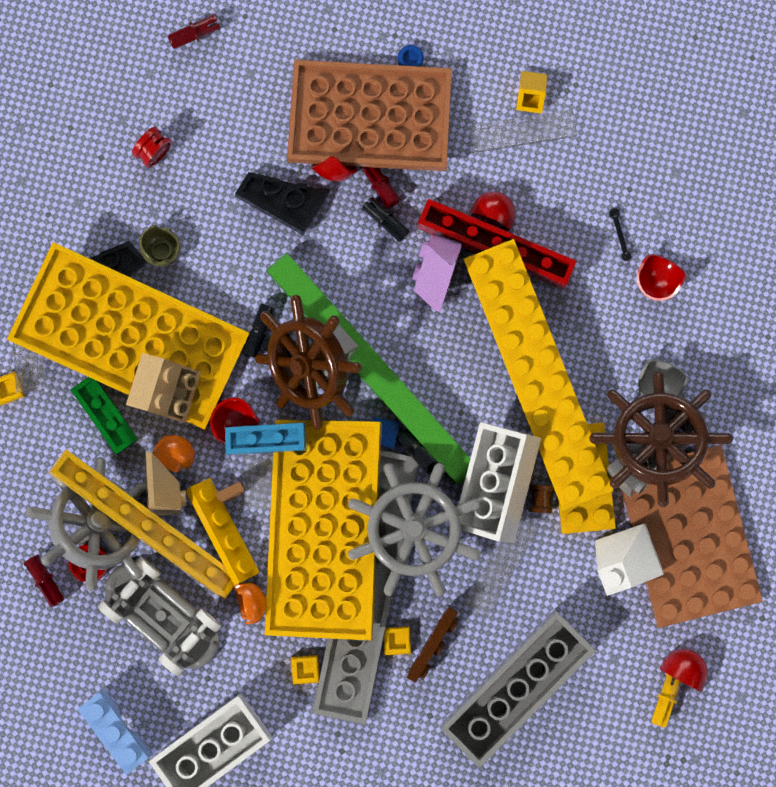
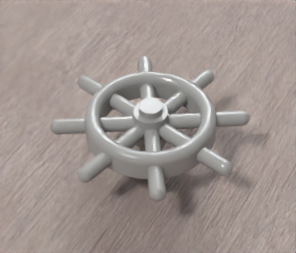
[26,457,146,591]
[348,463,481,596]

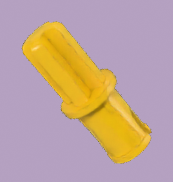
[651,674,681,728]

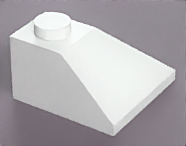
[595,523,665,596]

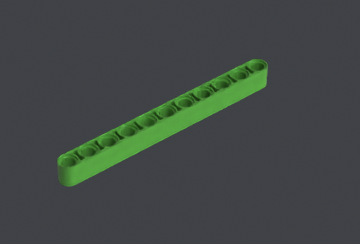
[266,253,471,486]

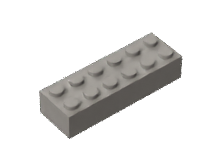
[440,610,596,768]

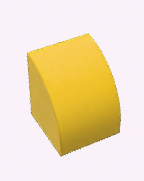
[516,71,547,114]

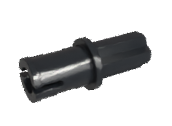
[362,197,410,242]

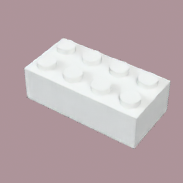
[459,422,541,543]
[148,693,272,787]

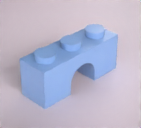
[78,689,153,775]

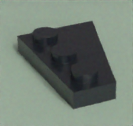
[235,172,330,236]

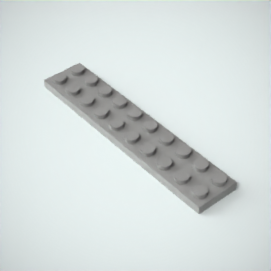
[312,450,418,725]

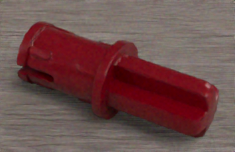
[168,14,221,49]
[361,167,401,209]
[24,555,64,607]

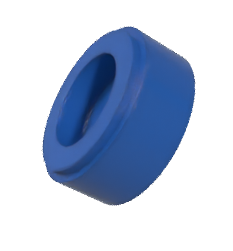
[398,45,424,67]

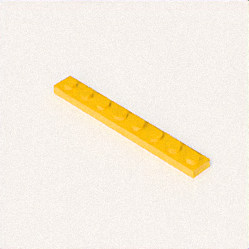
[48,450,234,599]

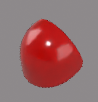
[310,156,357,182]
[469,191,516,232]
[637,254,687,301]
[210,398,260,444]
[659,649,708,693]

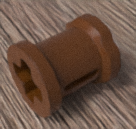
[528,485,554,513]

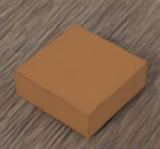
[216,481,247,503]

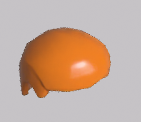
[153,435,196,473]
[234,583,266,624]

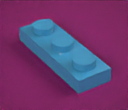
[225,423,307,455]

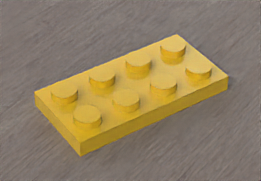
[557,422,616,534]

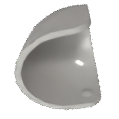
[638,359,688,397]

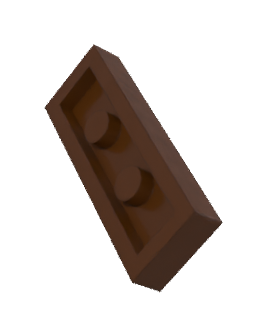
[406,606,459,683]

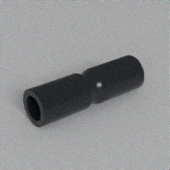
[242,303,275,358]
[396,430,439,474]

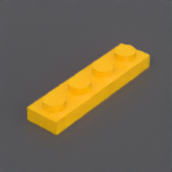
[185,478,260,585]

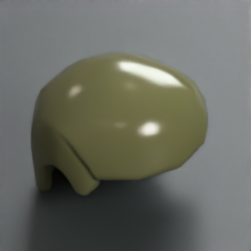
[139,225,181,267]

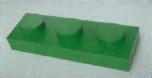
[70,377,139,455]

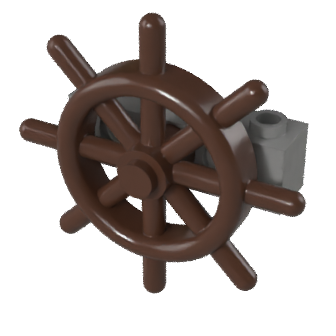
[589,372,733,507]

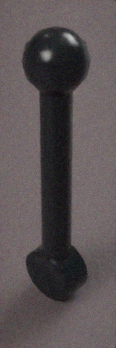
[609,208,632,261]

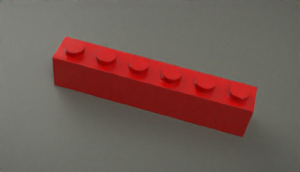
[417,199,577,290]

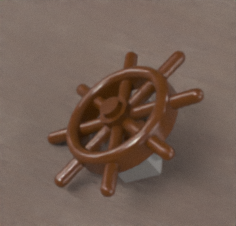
[255,295,362,430]

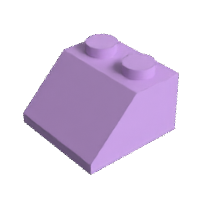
[412,234,463,312]

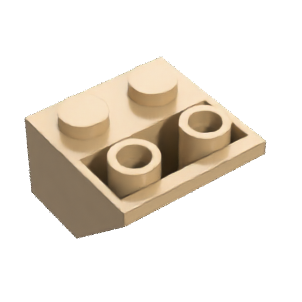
[126,353,201,423]

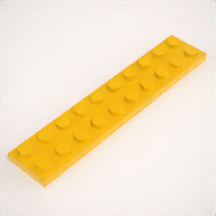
[463,239,614,510]

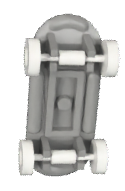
[97,556,222,677]

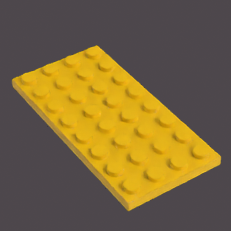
[7,242,249,430]
[264,419,382,640]

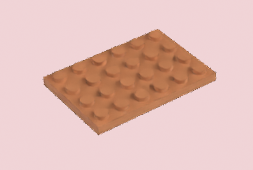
[287,60,452,171]
[621,445,763,628]

